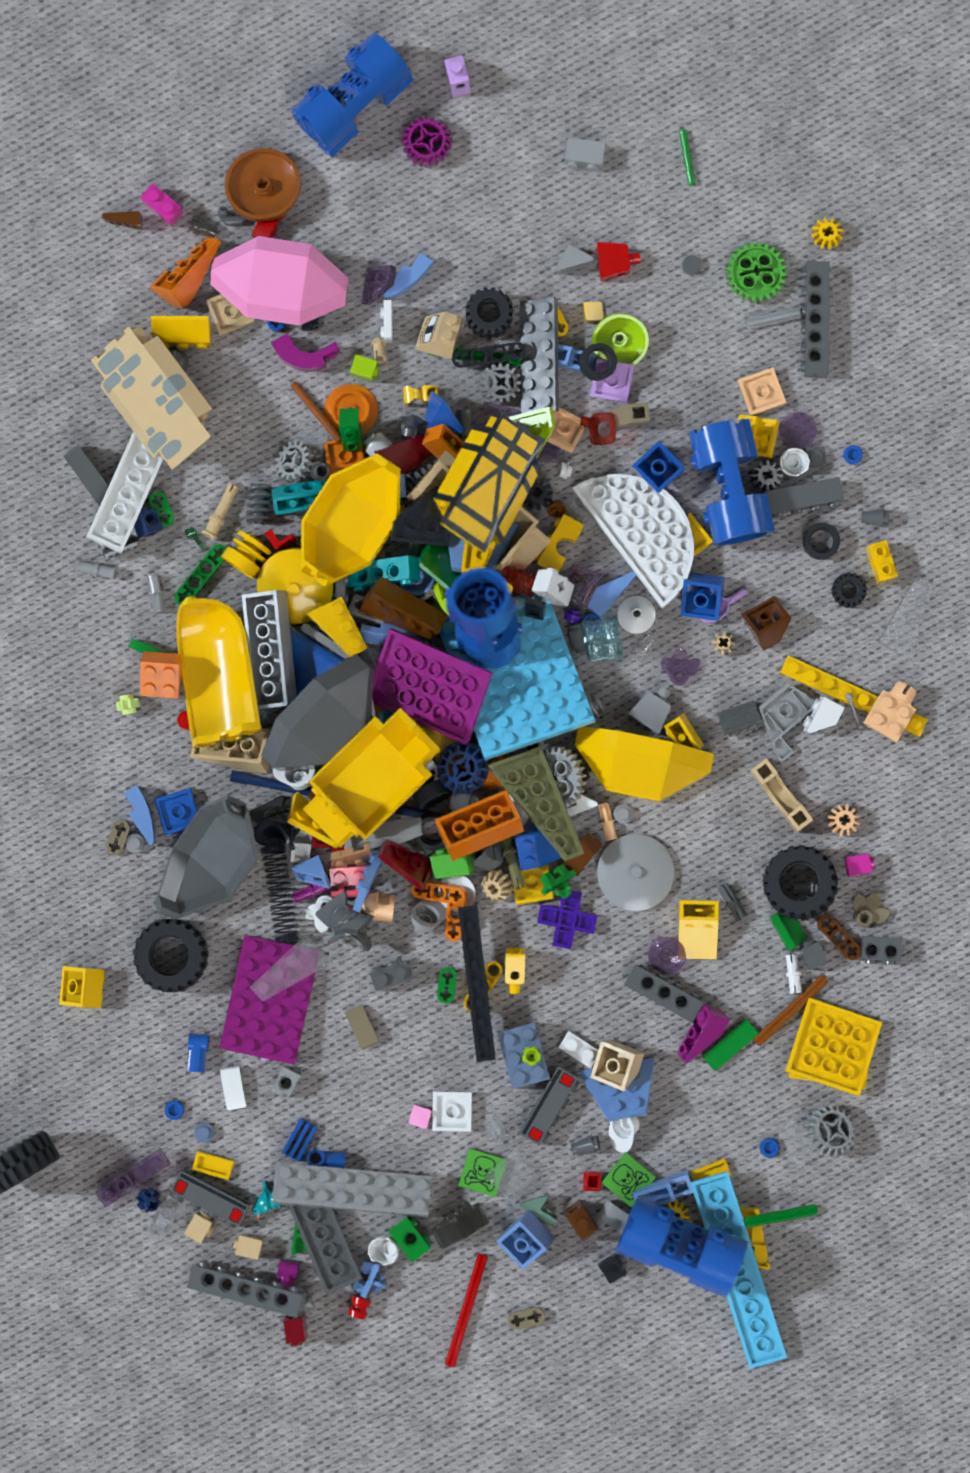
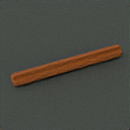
[753,975,828,1046]

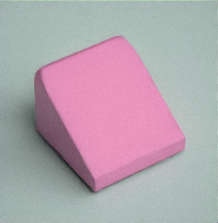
[408,1104,432,1129]

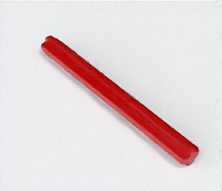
[445,1254,488,1368]

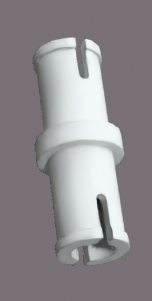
[785,954,802,994]

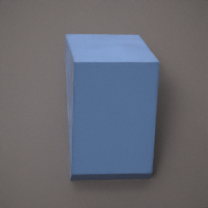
[292,855,331,889]

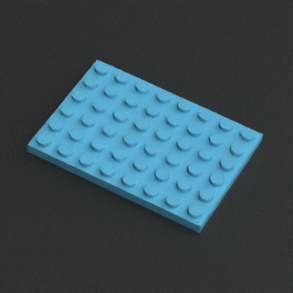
[440,591,595,761]

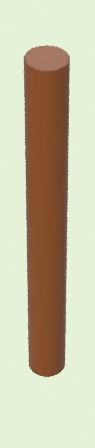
[290,382,342,443]

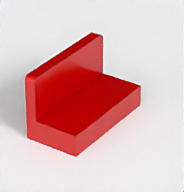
[265,529,297,552]

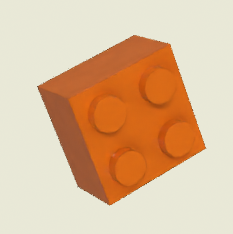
[140,652,182,699]

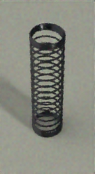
[261,844,299,943]

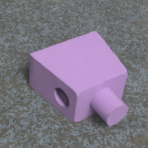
[444,55,471,98]

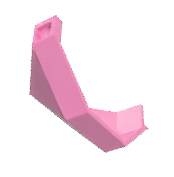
[211,236,349,325]

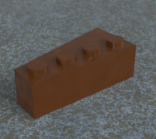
[358,577,447,641]

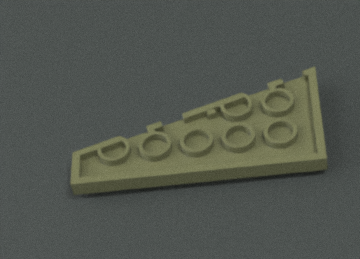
[487,746,584,861]

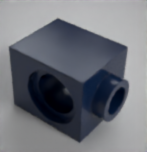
[134,507,163,539]

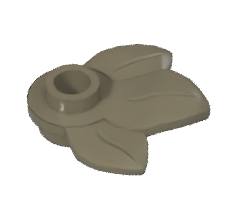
[853,893,890,928]

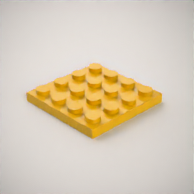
[785,998,882,1097]

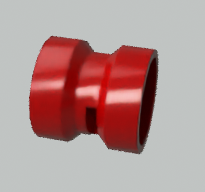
[347,1295,371,1320]

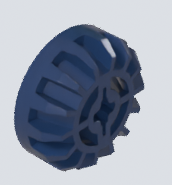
[436,742,490,794]

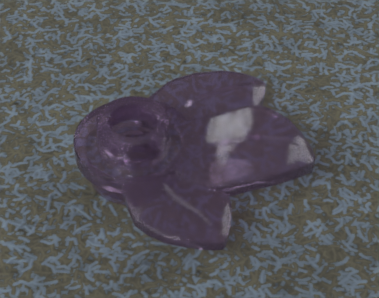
[661,648,700,686]

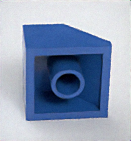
[631,441,686,494]
[680,572,725,621]

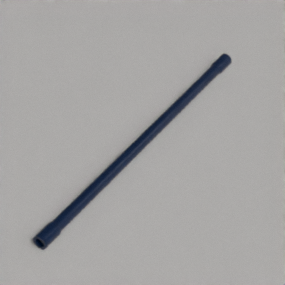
[230,770,447,818]

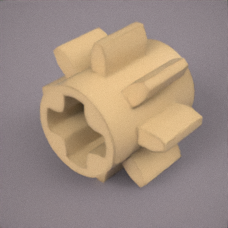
[711,631,735,656]

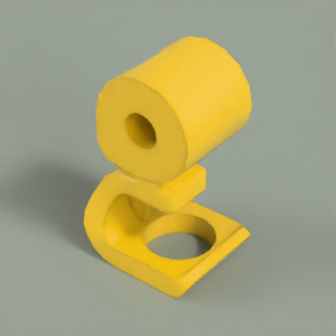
[403,385,439,407]

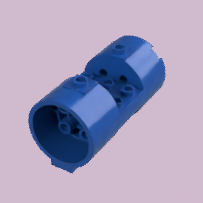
[290,32,414,157]
[689,419,775,546]
[446,568,523,669]
[615,1196,748,1297]

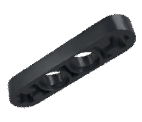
[452,342,526,368]

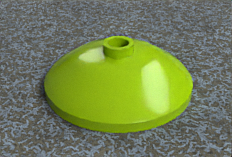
[592,313,649,365]

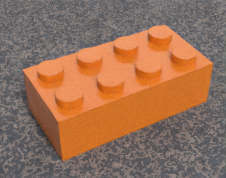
[435,790,524,861]

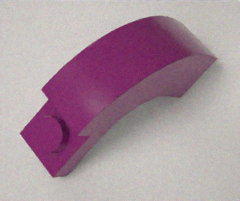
[271,333,340,372]

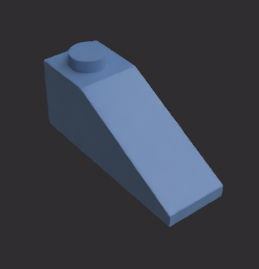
[583,571,637,619]

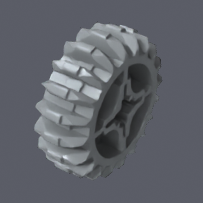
[805,1105,857,1158]

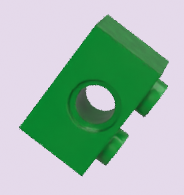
[339,408,363,451]
[388,1216,431,1262]

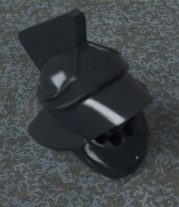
[250,795,301,851]

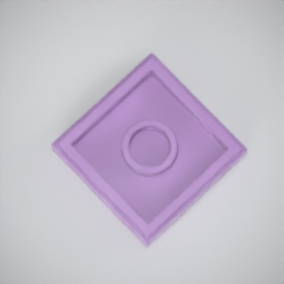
[590,358,634,403]

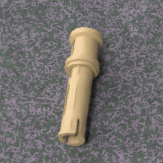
[201,483,239,540]

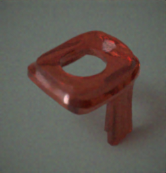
[580,412,616,446]

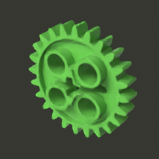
[725,241,787,304]

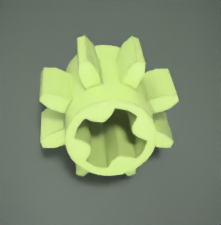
[116,694,140,715]

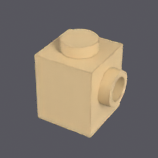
[184,1211,214,1244]

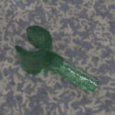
[184,527,206,551]

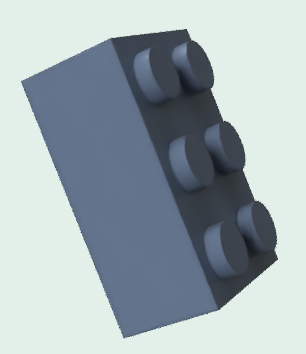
[497,1022,550,1089]

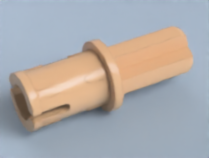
[598,802,618,841]

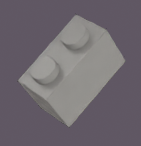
[564,137,605,171]

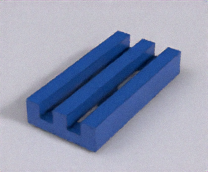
[282,1118,317,1162]

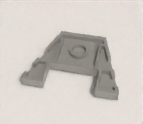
[757,683,815,763]

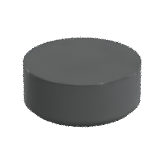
[682,255,702,275]

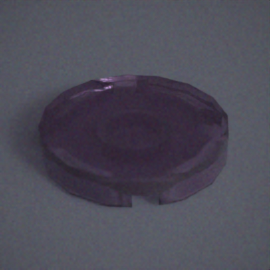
[779,412,817,449]

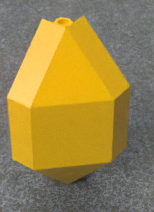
[301,454,400,586]
[574,726,714,802]

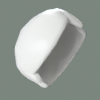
[779,448,810,477]
[368,1235,399,1266]

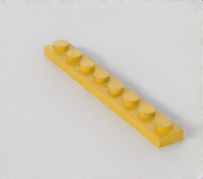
[780,655,928,737]

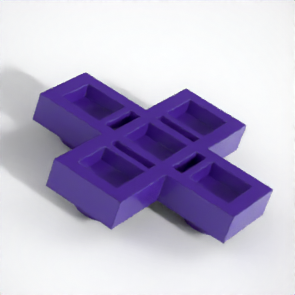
[537,890,597,949]

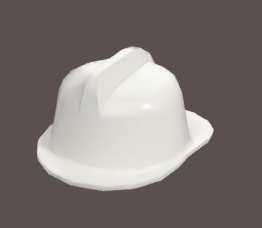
[273,768,315,790]
[609,1116,640,1153]

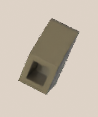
[609,402,650,429]

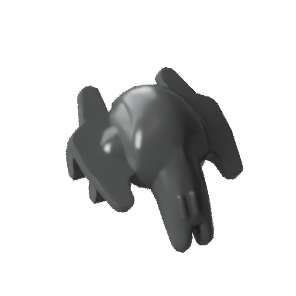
[396,414,426,441]

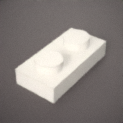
[558,1031,599,1068]

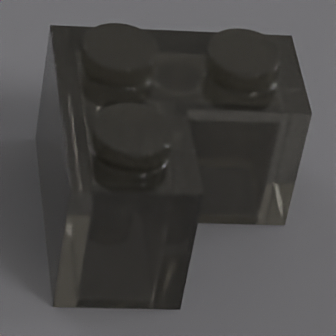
[430,1202,490,1249]

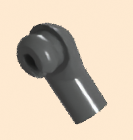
[218,206,244,226]

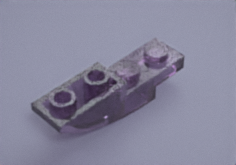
[95,1148,171,1208]

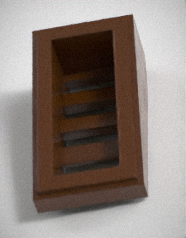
[102,211,142,230]

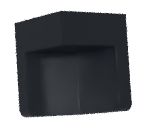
[598,1254,627,1283]

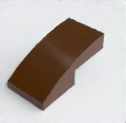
[563,832,603,876]

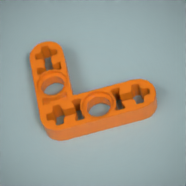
[411,881,467,942]

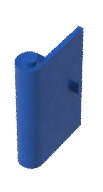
[290,625,345,696]

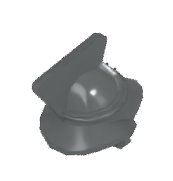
[315,892,374,952]

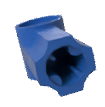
[188,1033,209,1072]
[307,1149,346,1168]

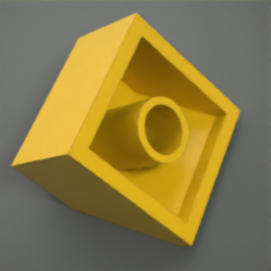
[59,966,104,1008]

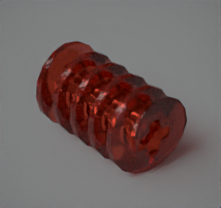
[500,566,537,598]

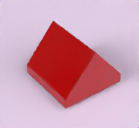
[583,1171,602,1191]

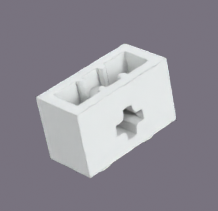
[532,568,574,606]

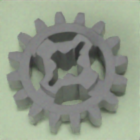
[479,362,521,405]
[275,441,314,483]

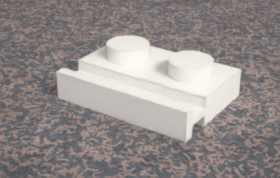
[380,300,393,343]

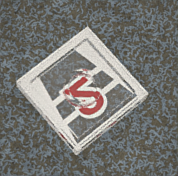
[444,366,485,408]

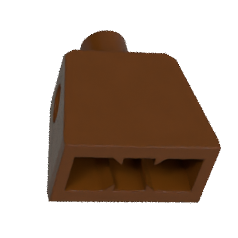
[563,1200,600,1241]

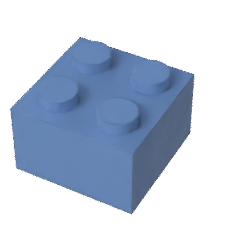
[496,1210,555,1269]

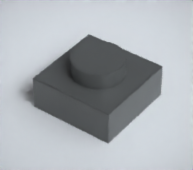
[805,446,826,468]

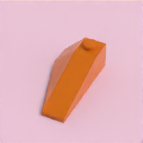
[150,237,221,309]

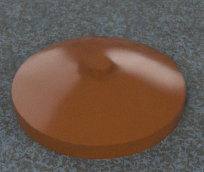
[225,148,301,222]

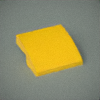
[737,414,779,459]

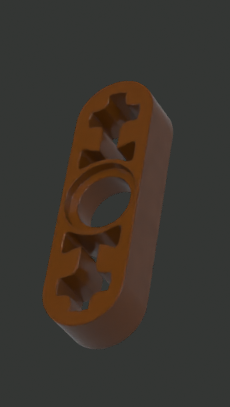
[817,915,861,960]

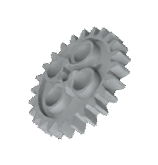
[543,746,586,807]

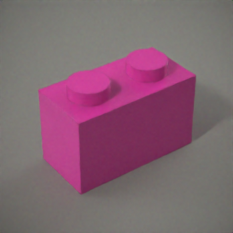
[140,183,184,227]

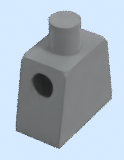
[627,687,671,735]

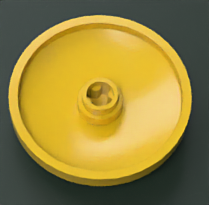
[257,548,334,624]

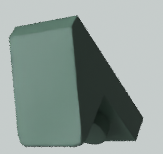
[519,1195,557,1227]

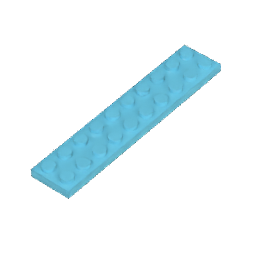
[691,1171,787,1369]

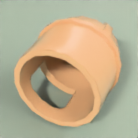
[354,891,395,922]

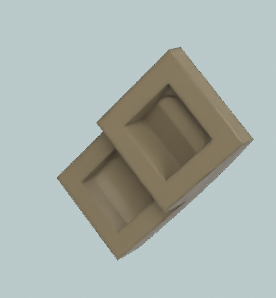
[345,1005,379,1050]

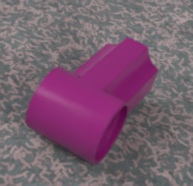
[277,1259,300,1300]

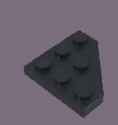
[391,486,451,547]

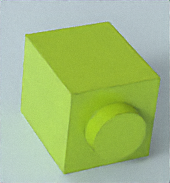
[350,355,380,382]

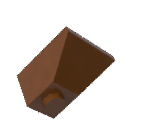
[741,596,791,651]

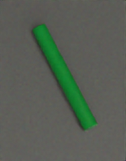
[679,129,696,186]

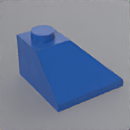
[425,391,465,435]

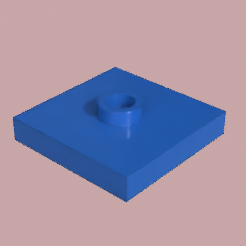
[154,788,198,836]

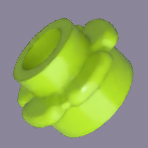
[522,1046,541,1066]

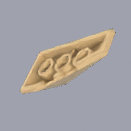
[190,728,271,773]

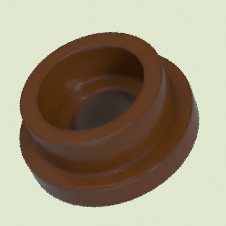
[547,500,566,517]

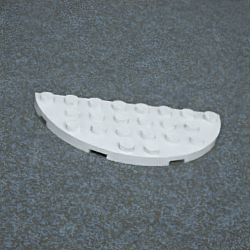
[572,474,694,609]

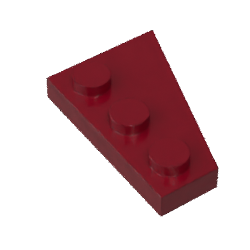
[374,432,432,476]
[378,840,432,891]

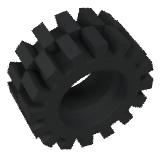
[831,572,867,608]

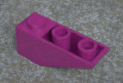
[677,1005,730,1063]

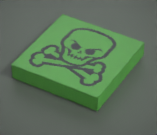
[458,1148,507,1197]
[601,1152,656,1207]

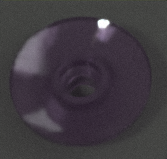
[648,937,686,974]

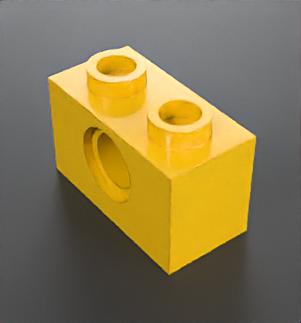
[865,540,898,584]

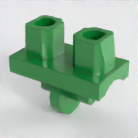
[540,864,576,898]

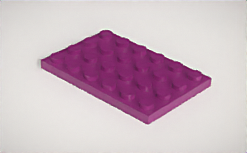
[373,628,494,745]
[219,935,320,1065]

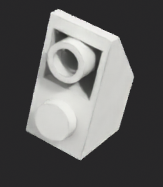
[803,696,845,733]

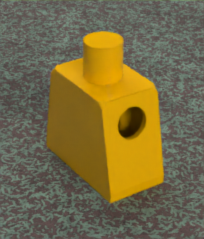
[505,948,525,994]

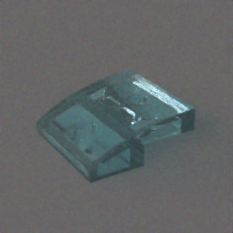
[582,618,623,661]

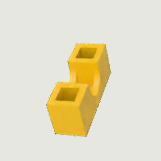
[535,514,584,574]

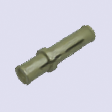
[501,837,526,890]

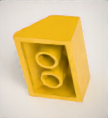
[151,316,212,350]

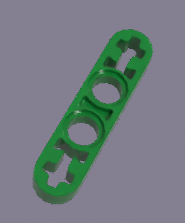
[174,544,226,605]

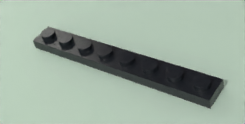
[458,905,496,1062]

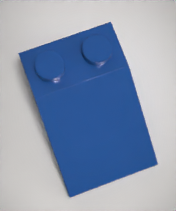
[515,818,571,871]

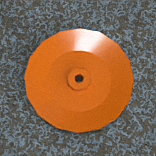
[324,384,378,435]

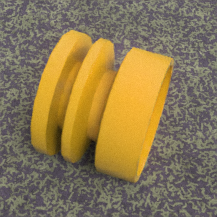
[221,530,272,579]

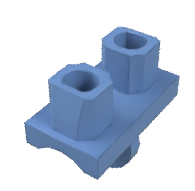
[352,1261,387,1298]

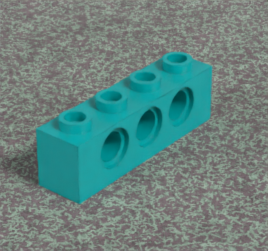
[272,479,328,515]
[346,556,420,591]

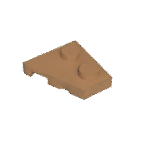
[331,843,370,868]

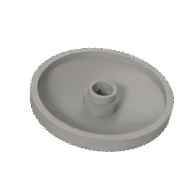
[597,834,674,911]

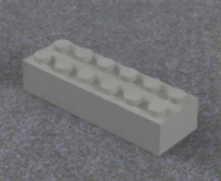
[242,590,297,710]

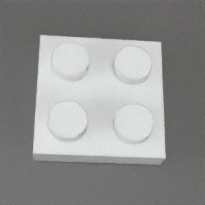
[432,1092,472,1132]

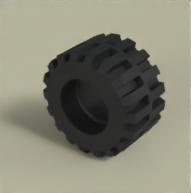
[466,287,513,339]

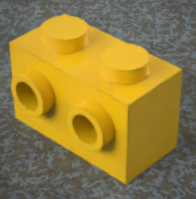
[664,713,704,750]

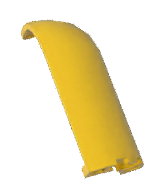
[176,596,261,749]

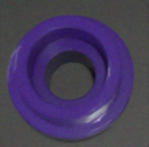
[563,608,582,623]

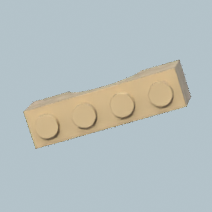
[749,758,813,832]

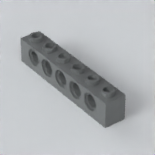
[801,261,830,378]
[187,1261,307,1318]

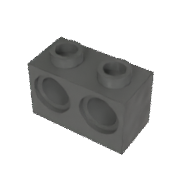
[860,936,902,965]

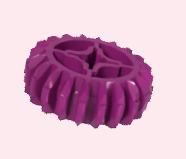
[401,116,452,167]

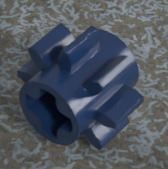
[136,1187,161,1213]

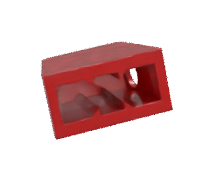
[596,242,641,282]

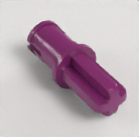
[292,884,331,903]

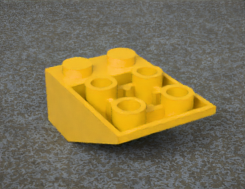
[678,900,719,959]

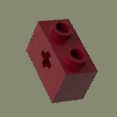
[283,1313,308,1347]

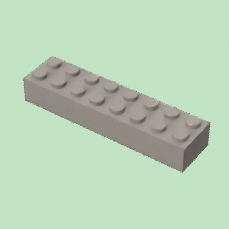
[272,1162,432,1218]

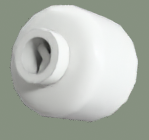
[364,432,392,456]

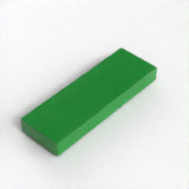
[702,1019,759,1071]

